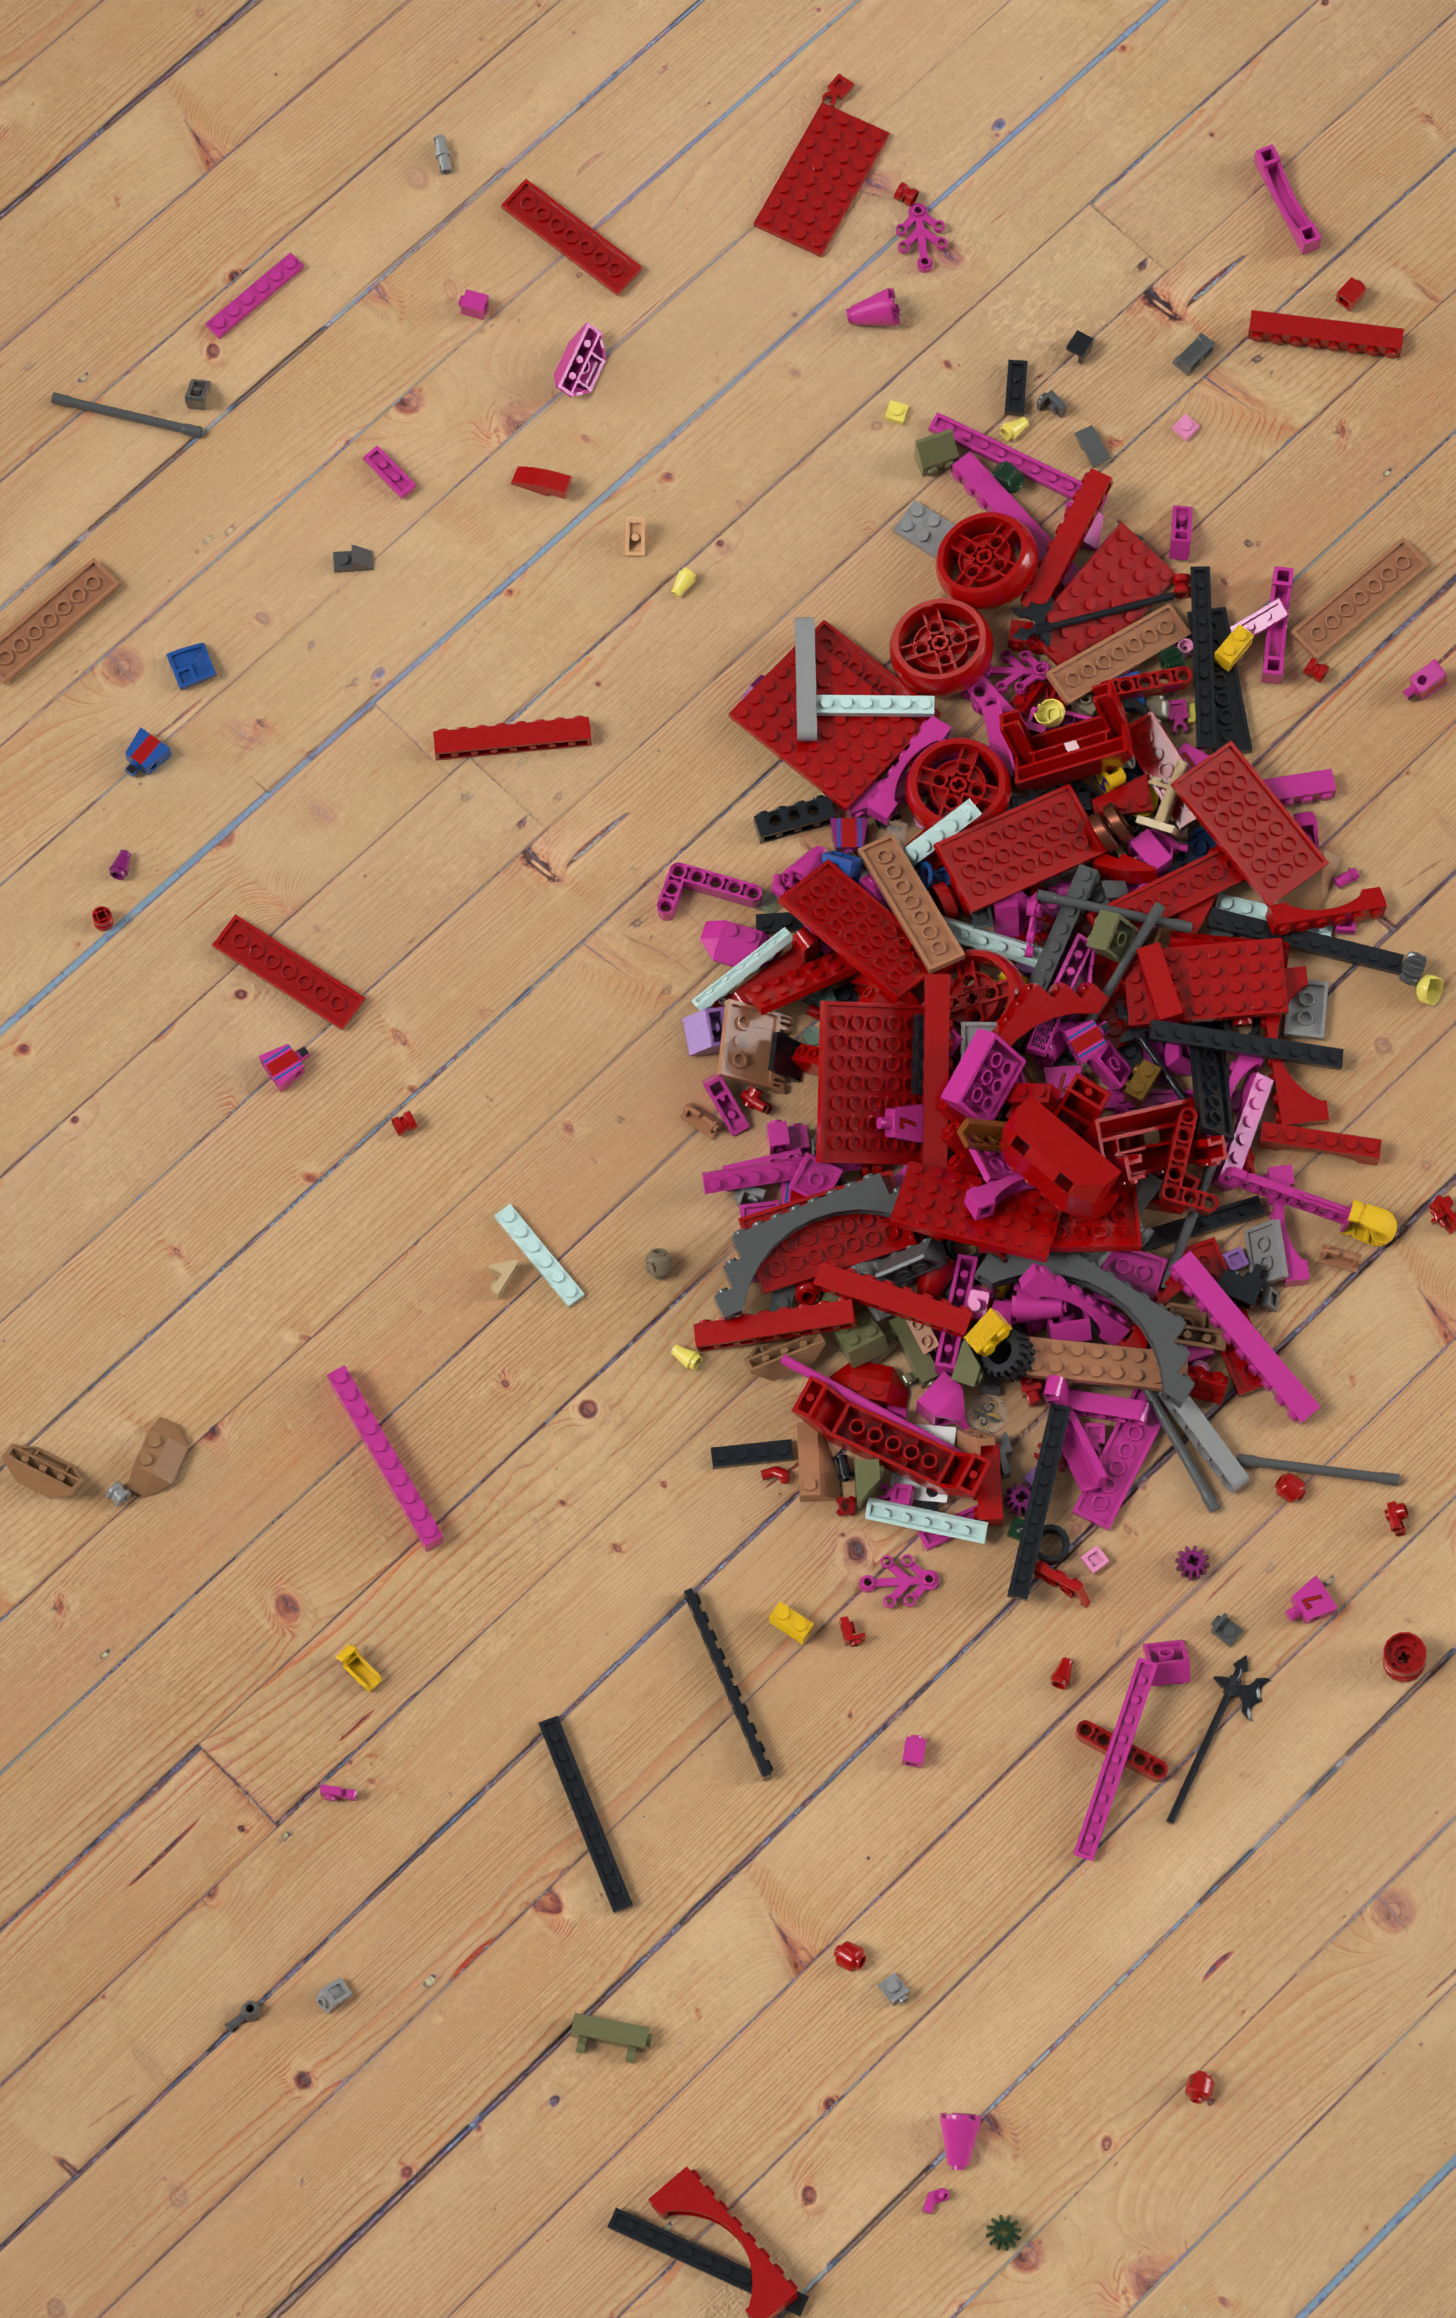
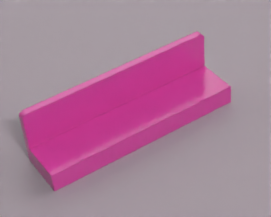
[981,698,1015,779]
[1061,1410,1108,1493]

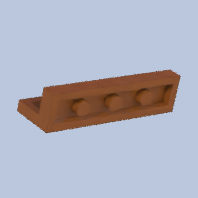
[957,1117,1007,1153]

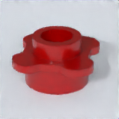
[836,1496,857,1517]

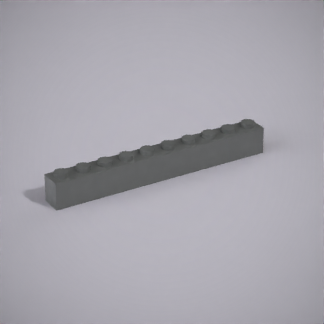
[1011,864,1101,1055]

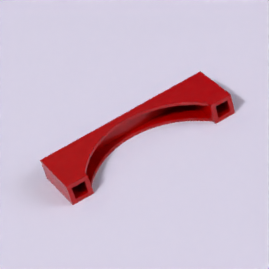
[1260,966,1329,1127]
[648,2166,798,2318]

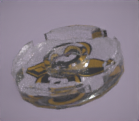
[967,1394,1008,1434]

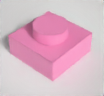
[1172,414,1200,441]
[1081,1546,1110,1575]

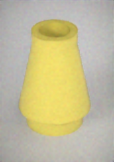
[1000,417,1029,441]
[671,567,697,598]
[671,1344,702,1371]

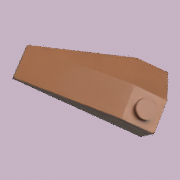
[797,1422,840,1502]

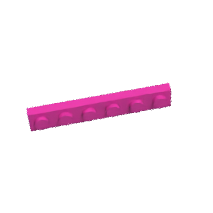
[206,252,304,339]

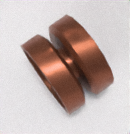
[1088,802,1135,853]

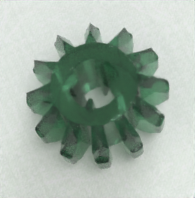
[992,461,1025,494]
[1159,646,1186,678]
[986,2215,1022,2251]

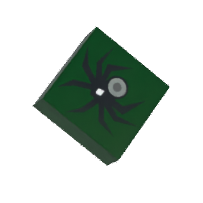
[1007,1516,1024,1541]

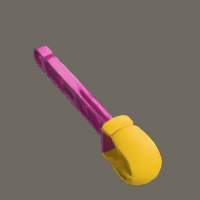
[1223,1167,1397,1246]

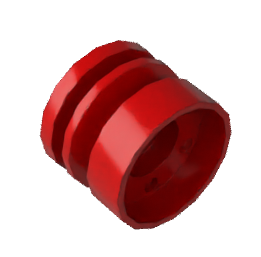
[930,878,969,920]
[1383,1632,1427,1683]

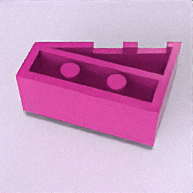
[1052,933,1095,993]

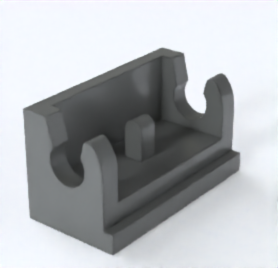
[1172,333,1215,376]

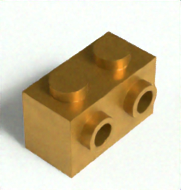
[1122,1059,1161,1109]

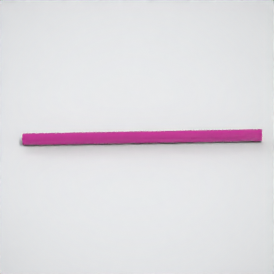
[780,1354,963,1452]

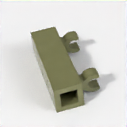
[883,1317,940,1388]
[571,2013,652,2064]

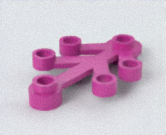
[896,203,947,273]
[984,650,1051,695]
[1025,899,1044,958]
[859,1554,939,1609]

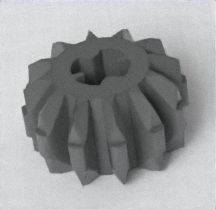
[1399,951,1427,986]

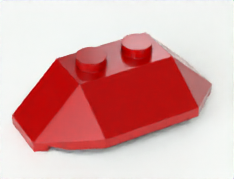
[829,1362,909,1409]

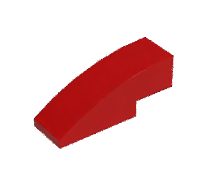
[511,466,572,499]
[1093,853,1158,884]

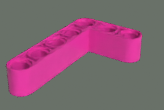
[657,862,763,921]
[1043,1375,1150,1425]

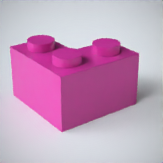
[766,1119,810,1155]

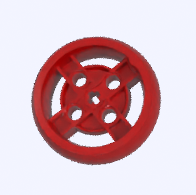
[936,512,1038,610]
[889,598,994,697]
[905,737,1012,834]
[922,949,1025,1052]

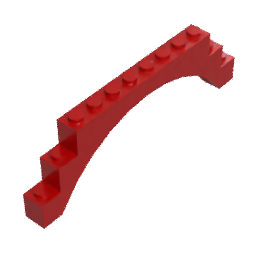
[935,983,1109,1176]

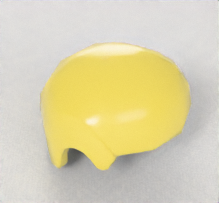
[1034,699,1065,728]
[1416,975,1443,1006]

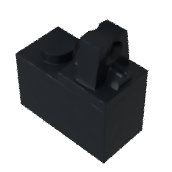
[1219,1263,1264,1311]

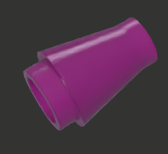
[109,850,131,880]

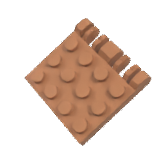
[717,999,793,1094]

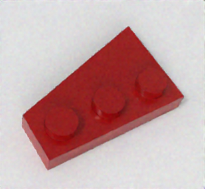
[1091,774,1153,819]
[1033,1560,1091,1609]

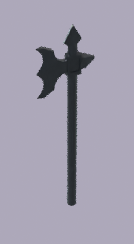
[1011,592,1174,647]
[1117,1003,1188,1100]
[1166,1655,1271,1825]

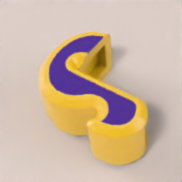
[1093,767,1126,793]
[336,1644,382,1692]

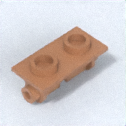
[679,1102,723,1139]
[1318,1244,1362,1273]
[906,1320,939,1355]

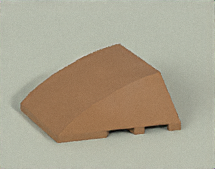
[1277,849,1342,910]

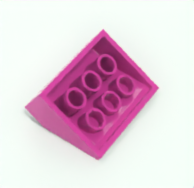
[940,1028,1026,1120]

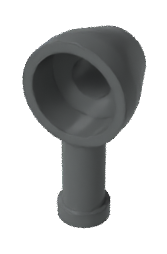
[224,2000,261,2033]

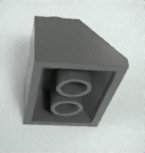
[875,1238,947,1285]

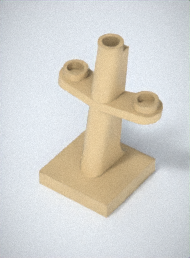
[1136,760,1189,839]

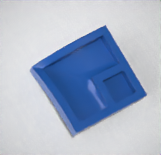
[166,643,217,691]

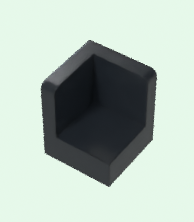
[1066,330,1094,364]

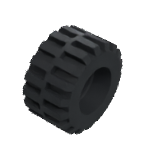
[979,1329,1035,1382]

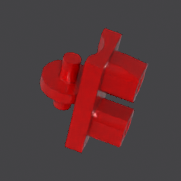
[1428,1195,1456,1234]
[1020,1376,1042,1407]

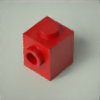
[1335,277,1366,312]

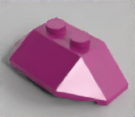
[554,322,606,398]
[700,920,779,969]

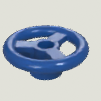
[913,860,935,891]

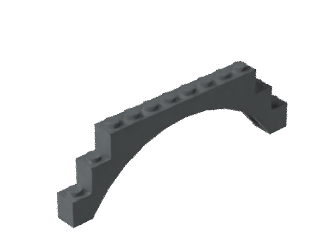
[714,1173,901,1321]
[974,1252,1195,1408]

